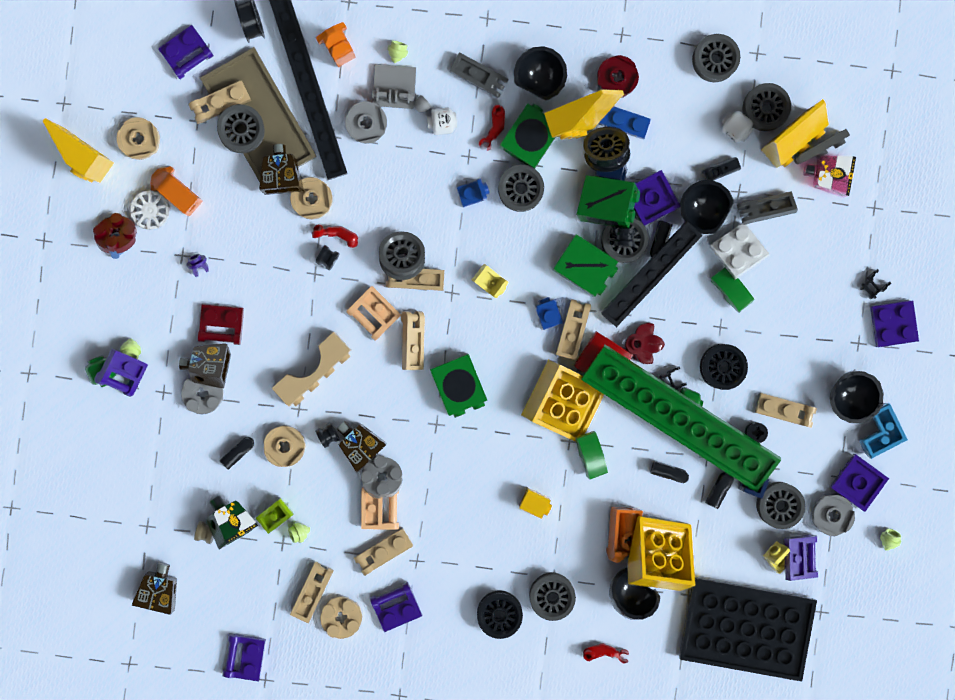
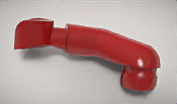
[479,105,505,151]
[312,224,358,248]
[583,643,629,664]

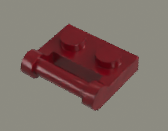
[198,304,244,345]

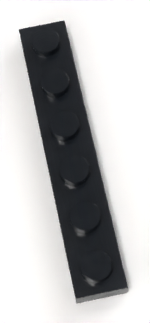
[601,220,703,328]

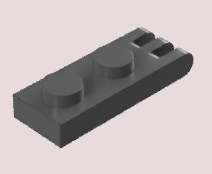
[449,52,509,98]
[794,128,850,165]
[737,191,798,225]

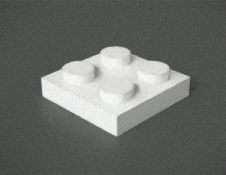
[710,224,769,279]

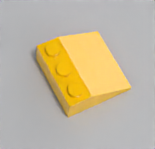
[544,90,624,140]
[760,99,829,168]
[43,118,114,183]
[521,359,604,442]
[627,516,695,591]

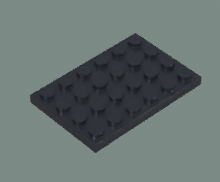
[679,577,817,682]

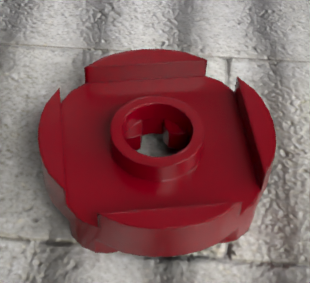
[597,55,639,98]
[93,213,137,254]

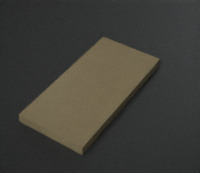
[200,47,317,182]

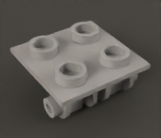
[372,64,417,109]

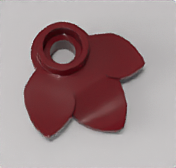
[625,323,665,364]

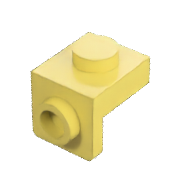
[471,264,509,298]
[763,541,790,574]

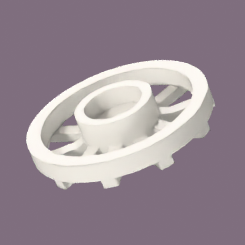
[130,190,170,230]

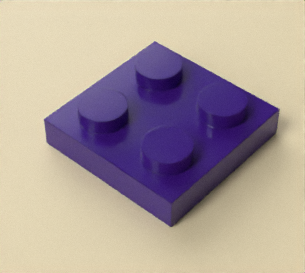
[634,170,680,226]
[870,300,919,348]
[830,454,890,512]

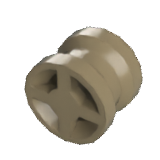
[194,520,214,545]

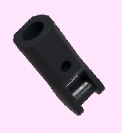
[701,157,741,181]
[650,221,673,257]
[219,437,254,470]
[650,460,689,484]
[705,472,734,509]

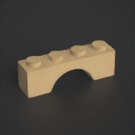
[272,332,352,407]

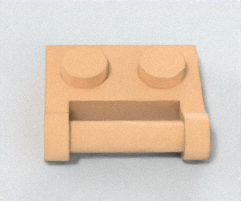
[346,286,401,341]
[361,487,399,530]

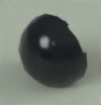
[513,46,568,101]
[680,180,734,234]
[829,371,884,423]
[609,567,661,620]

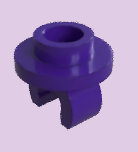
[186,254,209,277]

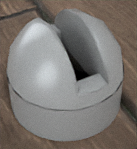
[414,95,432,113]

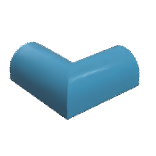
[860,403,908,459]

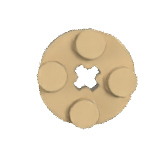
[117,117,160,160]
[290,177,333,220]
[264,425,306,467]
[320,596,363,639]

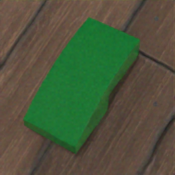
[711,267,755,313]
[575,431,608,480]

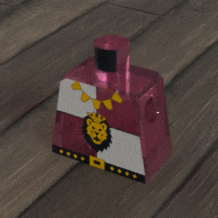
[803,156,856,198]

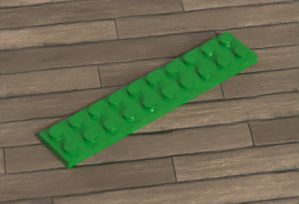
[581,344,782,492]

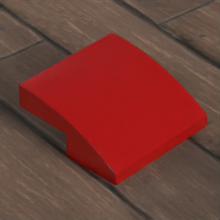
[573,331,633,373]

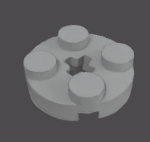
[345,101,388,144]
[181,377,224,415]
[361,455,403,499]
[812,494,855,537]

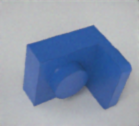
[457,178,490,208]
[535,297,563,330]

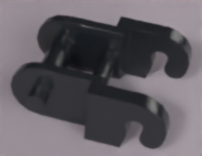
[860,269,892,300]
[658,366,687,390]

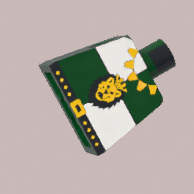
[206,495,258,550]

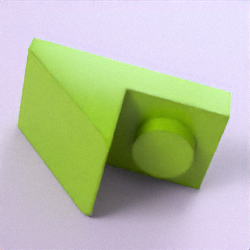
[256,498,294,534]

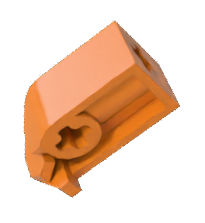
[315,22,356,68]
[150,166,203,216]
[606,507,643,563]

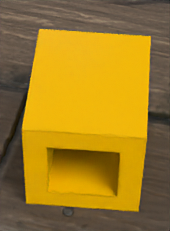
[519,487,552,519]

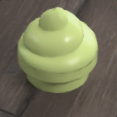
[387,40,408,63]
[120,338,141,359]
[288,523,310,544]
[880,528,902,551]

